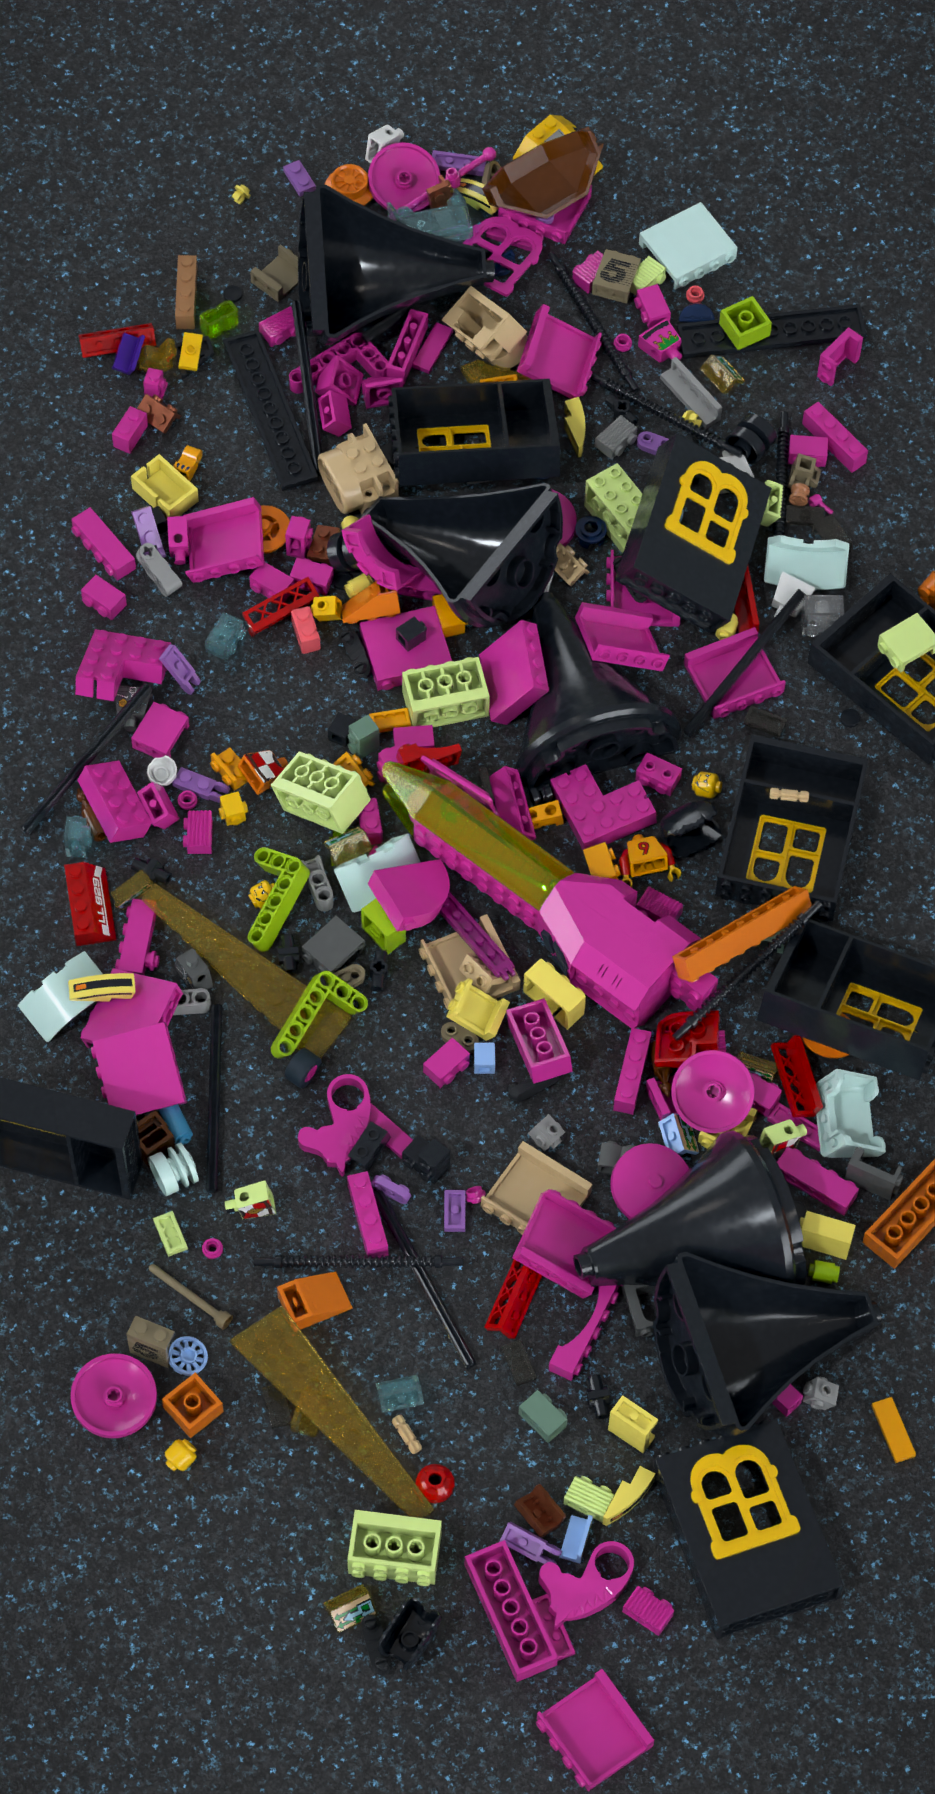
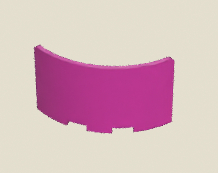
[342,514,422,591]

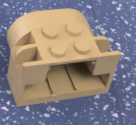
[442,286,528,369]
[318,423,399,514]

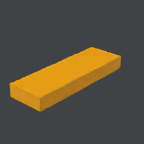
[871,1397,916,1463]

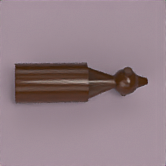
[76,788,107,841]
[649,1041,673,1097]

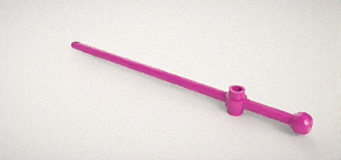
[388,147,496,220]

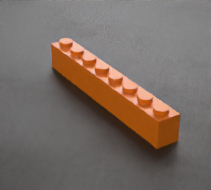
[672,886,812,982]

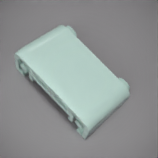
[816,1069,886,1158]

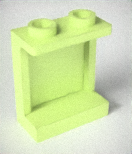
[878,613,935,672]

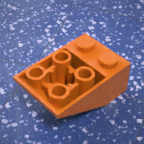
[342,581,400,624]
[277,1272,353,1332]

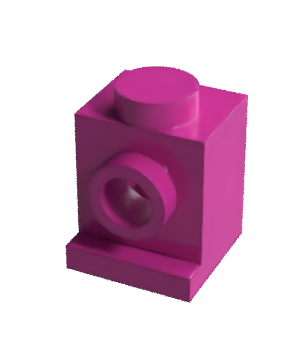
[143,368,168,399]

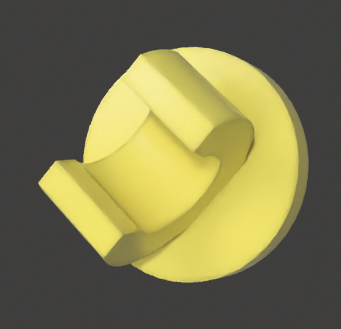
[232,184,251,205]
[682,410,702,428]

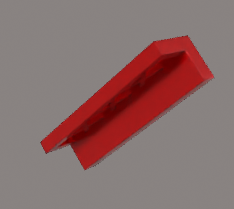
[78,323,156,358]
[734,566,759,633]
[242,577,320,637]
[770,1035,823,1118]
[484,1259,542,1339]

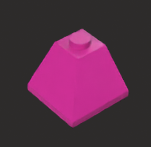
[315,355,363,406]
[362,377,403,409]

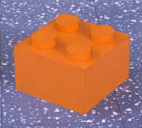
[162,1373,224,1439]

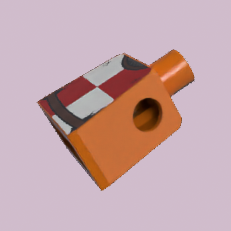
[237,750,288,795]

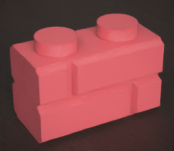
[291,606,321,654]

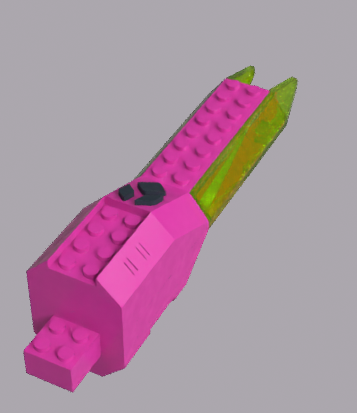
[382,761,718,1028]

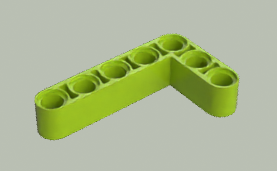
[248,847,310,952]
[271,971,368,1059]

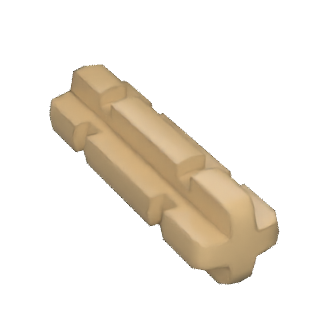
[769,788,809,802]
[392,1415,422,1454]

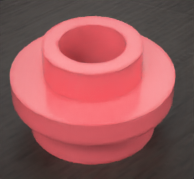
[686,286,705,303]

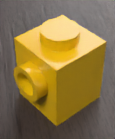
[311,596,342,621]
[218,791,248,826]

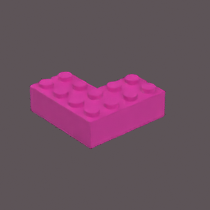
[75,629,171,701]
[550,764,657,850]

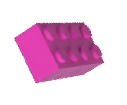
[77,761,152,843]
[506,998,573,1084]

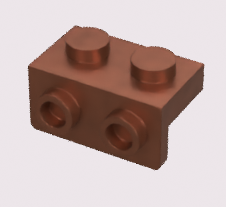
[426,175,455,218]
[137,394,181,434]
[307,525,341,567]
[514,1484,566,1537]

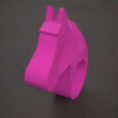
[298,1074,371,1177]
[538,1541,634,1630]

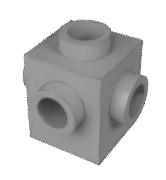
[528,1114,565,1152]
[803,1377,839,1410]

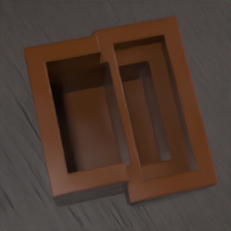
[137,1110,175,1168]

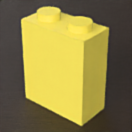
[799,1211,856,1260]

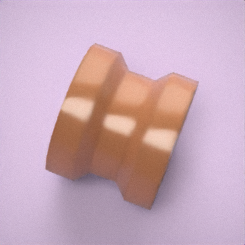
[789,483,810,507]

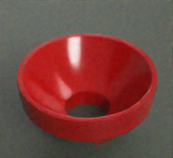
[415,1464,455,1503]

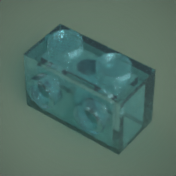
[205,612,246,661]
[63,816,92,858]
[375,1375,424,1413]

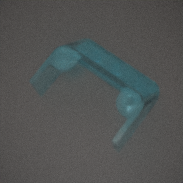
[387,188,473,242]

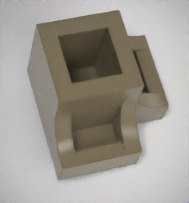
[787,453,821,489]

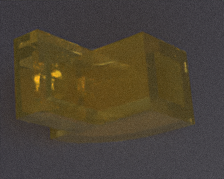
[137,338,177,372]

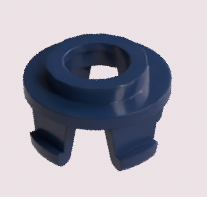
[575,516,607,549]

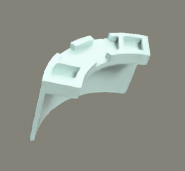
[764,535,849,590]
[334,833,421,912]
[18,951,103,1042]

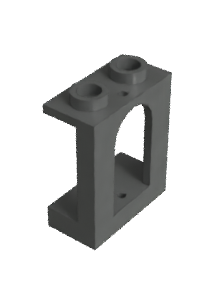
[622,1285,656,1337]

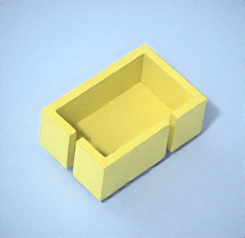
[131,454,199,520]
[523,958,586,1030]

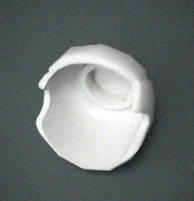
[147,755,177,786]

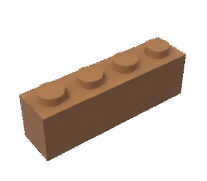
[175,255,198,329]

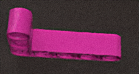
[289,333,388,394]

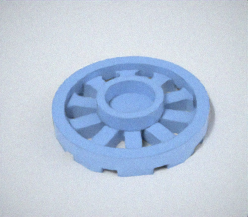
[168,1336,208,1376]

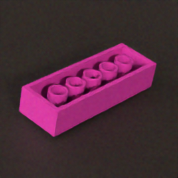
[464,1540,558,1682]

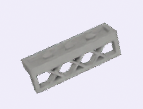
[660,357,722,429]

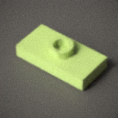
[153,1211,188,1257]

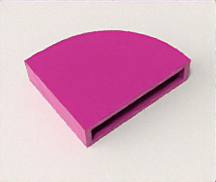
[368,859,450,932]

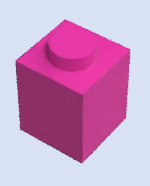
[772,1384,803,1417]

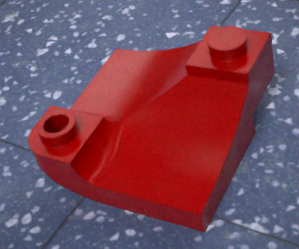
[396,743,462,793]
[654,1010,720,1068]

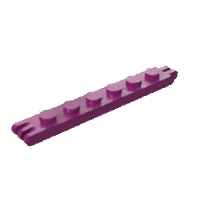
[439,892,516,981]

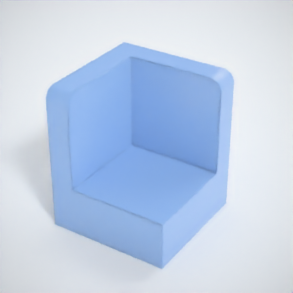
[474,1043,495,1074]

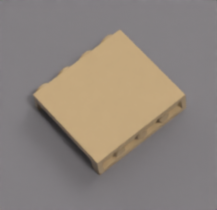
[419,914,520,1010]
[481,1141,592,1235]

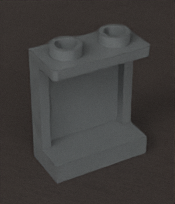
[302,916,365,974]
[844,1147,904,1201]

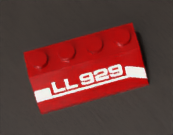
[64,862,116,946]

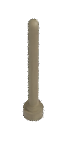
[149,1264,233,1330]

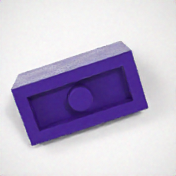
[112,333,145,375]

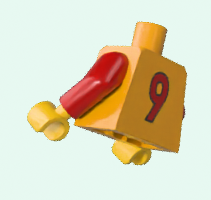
[619,834,681,887]

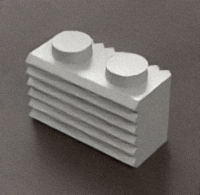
[595,415,637,460]

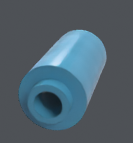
[158,1104,193,1145]

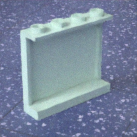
[639,202,738,290]

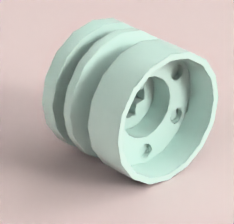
[148,1142,199,1196]

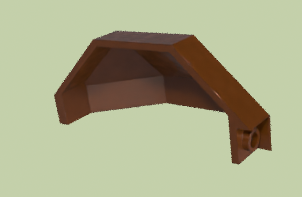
[482,126,604,219]

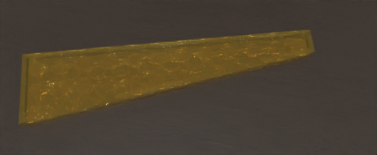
[142,883,351,1058]
[230,1306,434,1518]

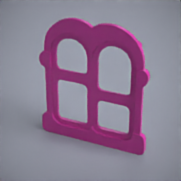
[463,217,542,297]
[421,756,499,816]

